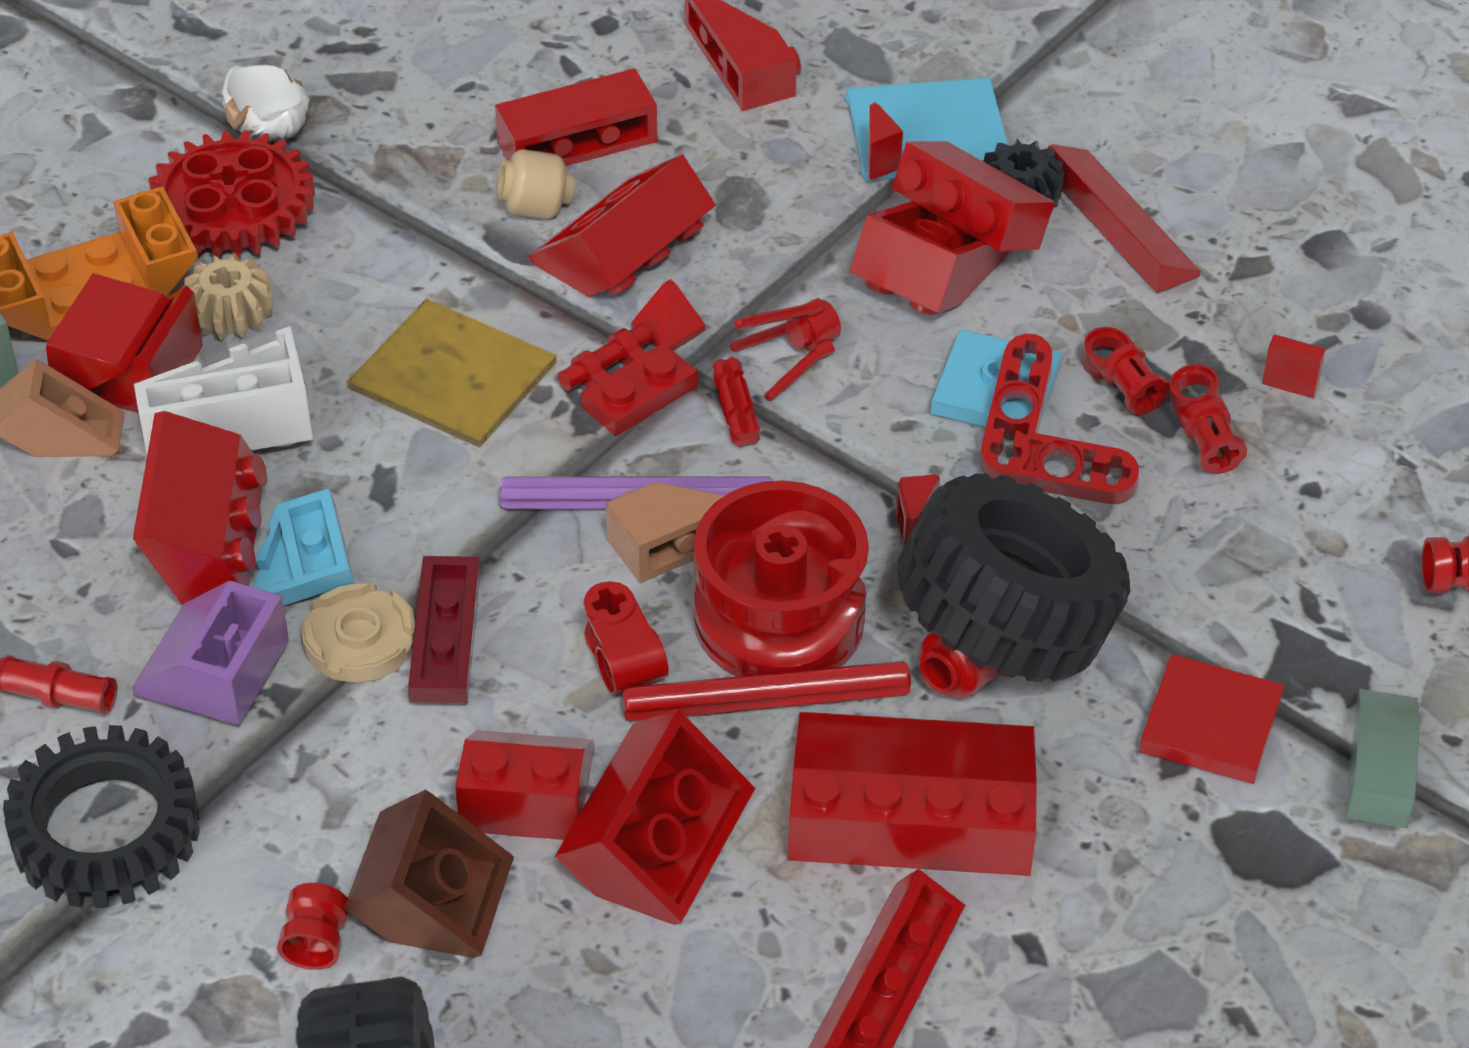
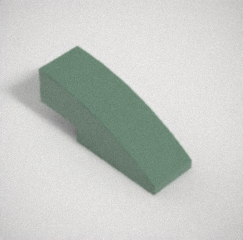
[1347,688,1419,828]

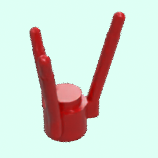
[730,298,841,401]

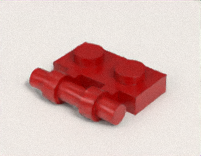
[557,323,698,436]

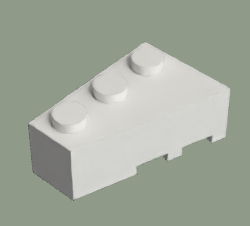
[134,326,313,453]

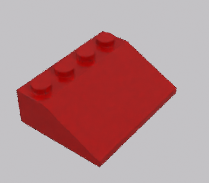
[788,712,1037,876]

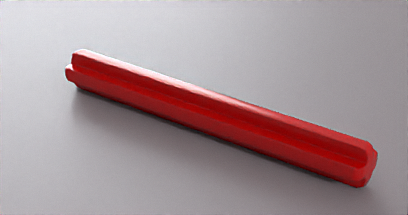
[622,661,911,722]

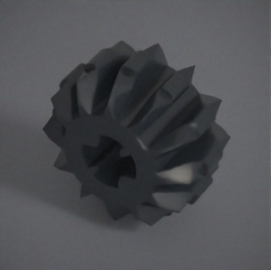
[983,138,1065,207]

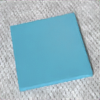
[845,78,1008,180]

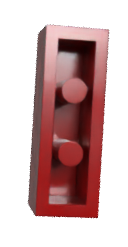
[495,68,658,167]
[892,141,1055,251]

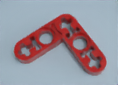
[981,334,1139,504]

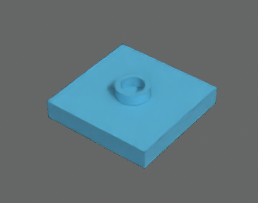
[931,329,1063,427]

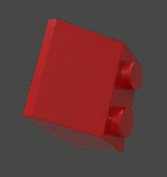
[455,730,594,840]

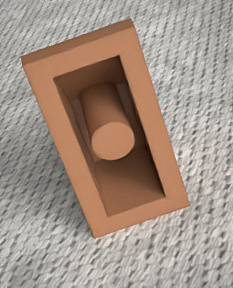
[0,359,124,457]
[606,482,724,584]

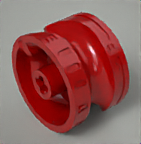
[694,480,869,676]

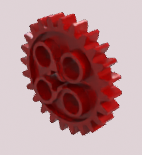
[148,130,315,258]

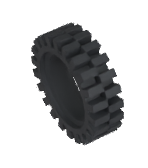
[3,725,200,908]

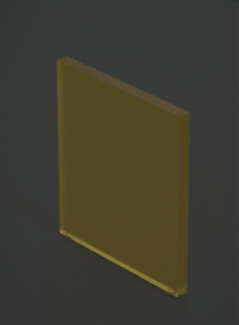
[347,298,557,448]

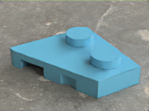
[253,488,355,605]

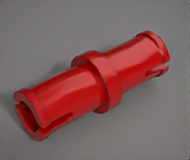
[0,655,118,715]

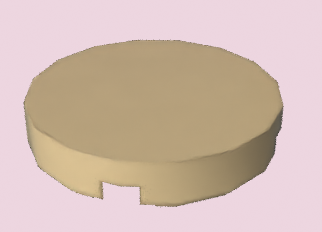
[301,582,415,683]

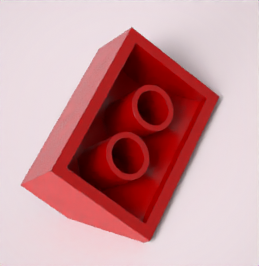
[528,154,716,297]
[133,411,267,605]
[555,709,756,925]

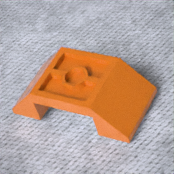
[0,186,198,341]

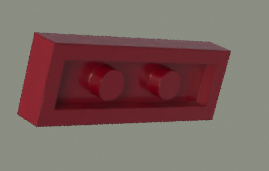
[408,556,481,703]

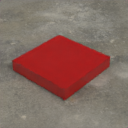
[1139,654,1284,784]

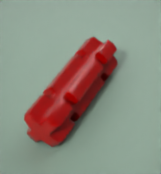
[713,357,760,447]

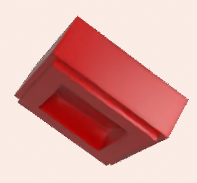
[1262,334,1326,399]

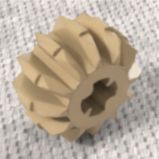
[184,253,273,341]

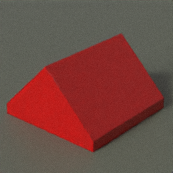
[45,273,170,390]
[89,285,203,413]

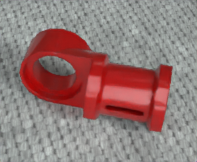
[1082,327,1170,415]
[1169,364,1248,474]

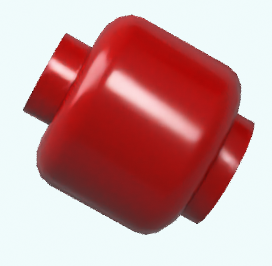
[919,631,999,699]

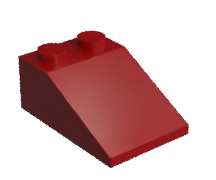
[849,201,1011,315]

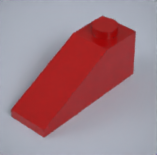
[685,0,801,112]

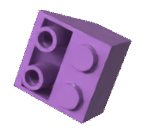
[132,581,289,726]

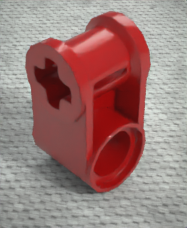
[583,581,669,695]

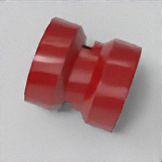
[1422,536,1469,593]
[277,883,348,970]

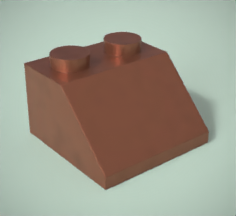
[344,789,514,958]

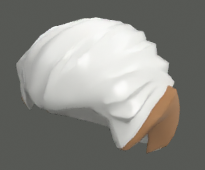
[222,65,310,142]

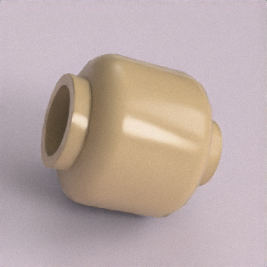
[497,149,575,220]

